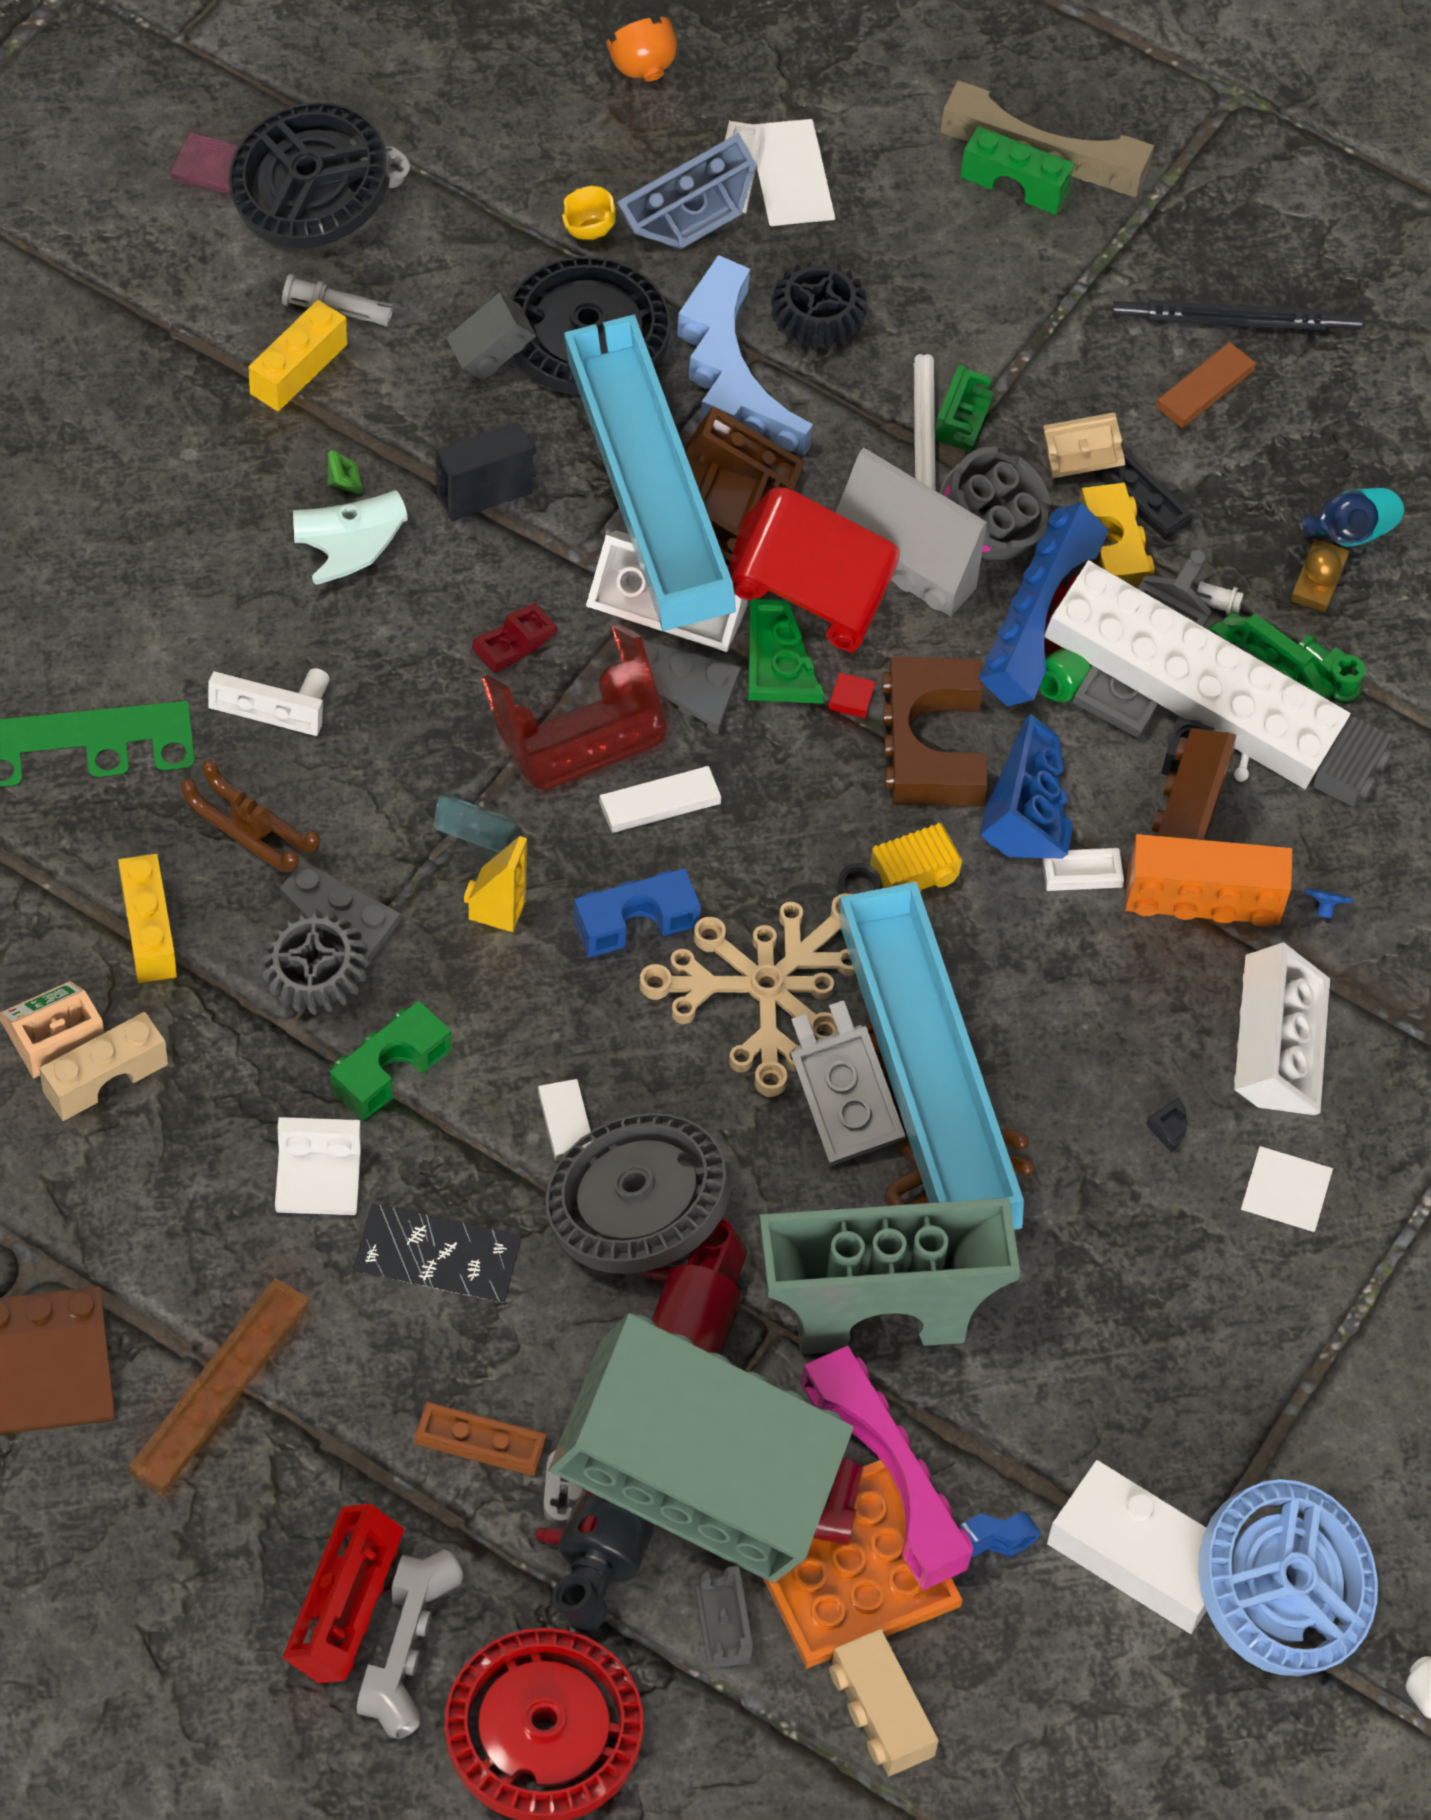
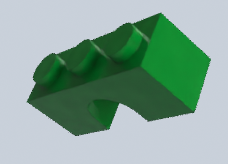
[960,126,1075,215]
[330,1000,451,1122]

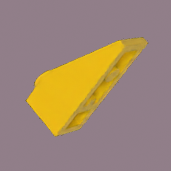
[464,836,527,932]

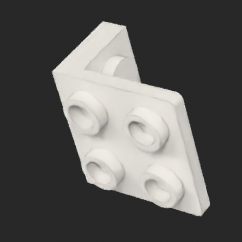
[275,1117,361,1215]

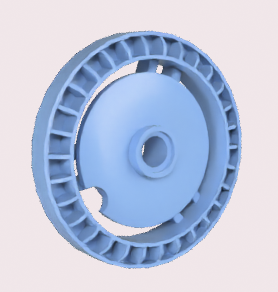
[1198,1479,1378,1676]

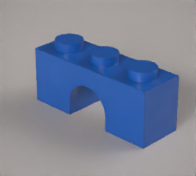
[573,868,701,958]

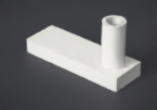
[208,668,330,736]

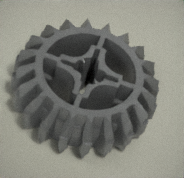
[262,908,369,1016]

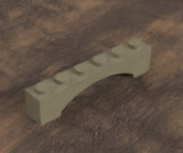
[940,80,1154,197]

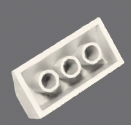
[586,530,749,652]
[1234,942,1330,1115]

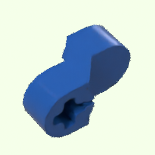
[958,1511,1041,1558]

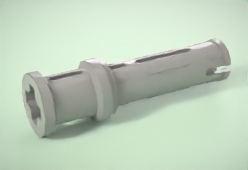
[282,273,394,327]

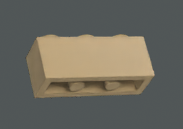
[829,1629,939,1777]

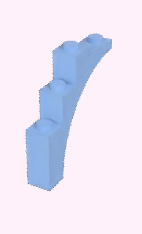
[677,255,813,457]

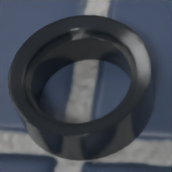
[837,863,881,895]

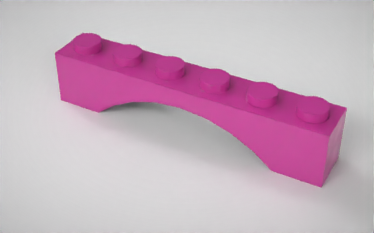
[800,1346,973,1590]

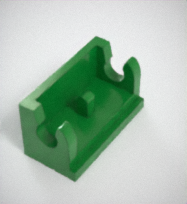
[935,365,994,452]

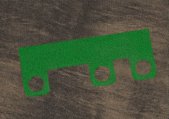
[0,701,195,787]

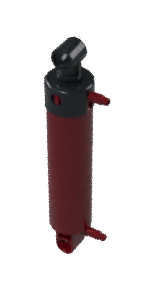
[535,1218,747,1633]

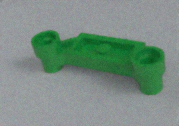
[1207,613,1334,699]

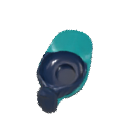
[1301,488,1405,546]

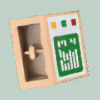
[0,981,104,1078]

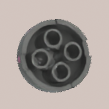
[941,447,1051,561]

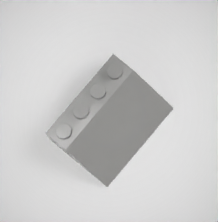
[836,448,987,617]

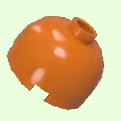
[606,17,677,82]

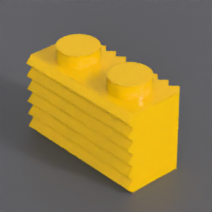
[870,823,962,893]

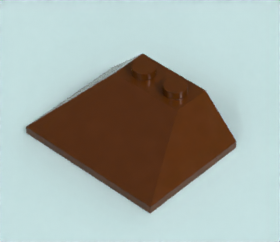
[684,406,805,565]

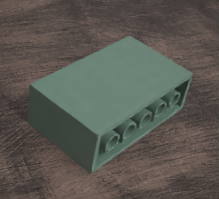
[548,1313,854,1583]

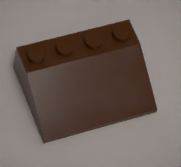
[0,1286,115,1435]

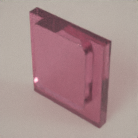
[170,133,239,194]

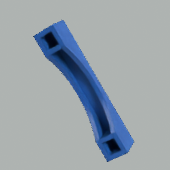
[978,502,1109,707]

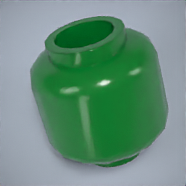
[1039,648,1091,703]

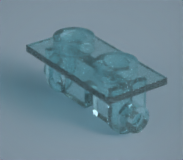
[433,795,517,853]

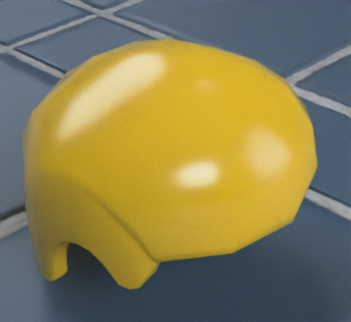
[562,186,616,240]

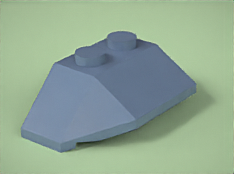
[616,133,756,249]

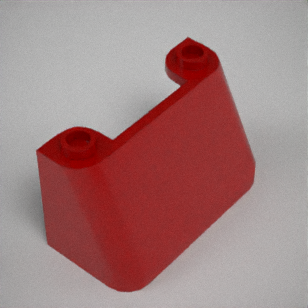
[728,487,900,654]

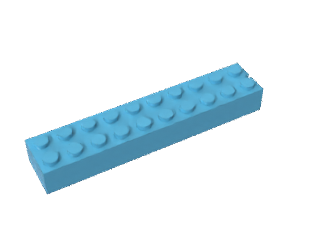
[564,314,736,631]
[840,882,1024,1230]

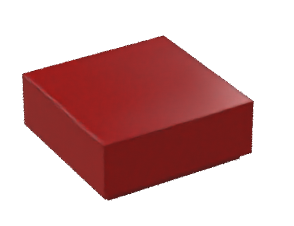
[829,672,876,719]

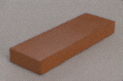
[1156,342,1256,428]
[414,1401,547,1477]

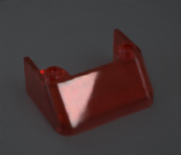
[482,623,667,790]

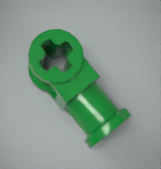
[1299,635,1365,704]

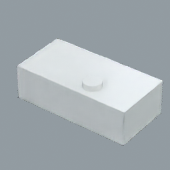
[1047,1460,1234,1634]

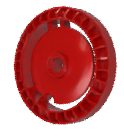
[445,1628,643,1820]

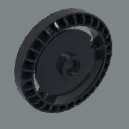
[229,102,391,248]
[511,256,670,396]

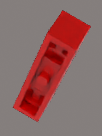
[282,1503,404,1683]

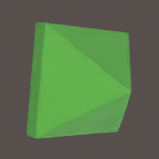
[327,450,363,495]

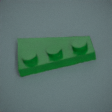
[748,599,825,703]

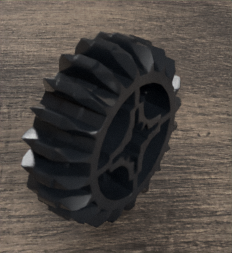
[771,260,868,350]

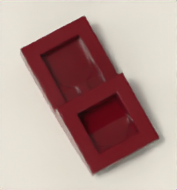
[472,603,558,673]

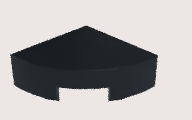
[1146,1098,1187,1153]

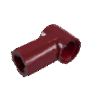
[813,1458,863,1546]

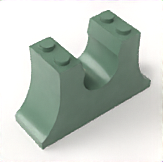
[759,1198,1020,1354]

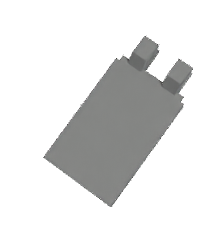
[790,1000,906,1166]

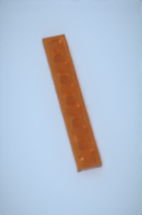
[128,1278,309,1495]

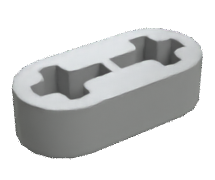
[543,1450,583,1529]

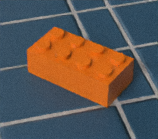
[1125,834,1292,927]

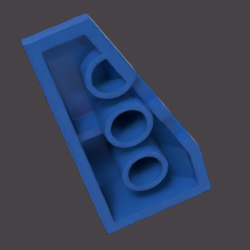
[979,714,1072,859]

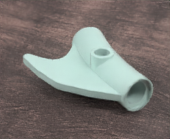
[293,490,408,584]

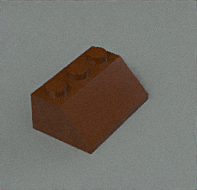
[1152,728,1236,840]

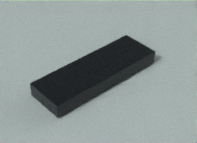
[1092,448,1194,541]

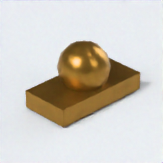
[1291,539,1350,613]

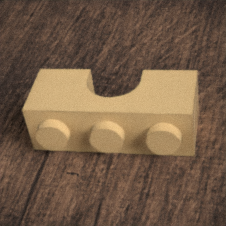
[39,1012,168,1121]

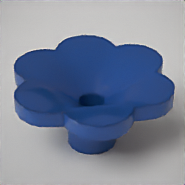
[1304,888,1353,918]

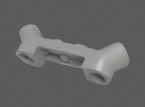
[356,1549,463,1739]

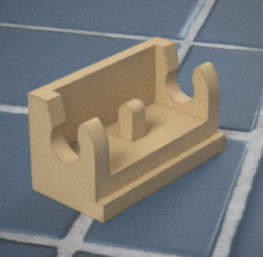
[1043,412,1125,478]

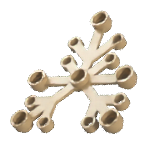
[639,893,855,1097]

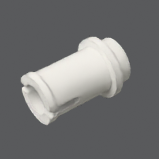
[1197,581,1244,616]

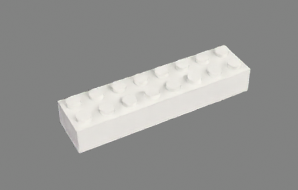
[1044,560,1351,790]

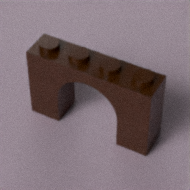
[882,657,987,806]

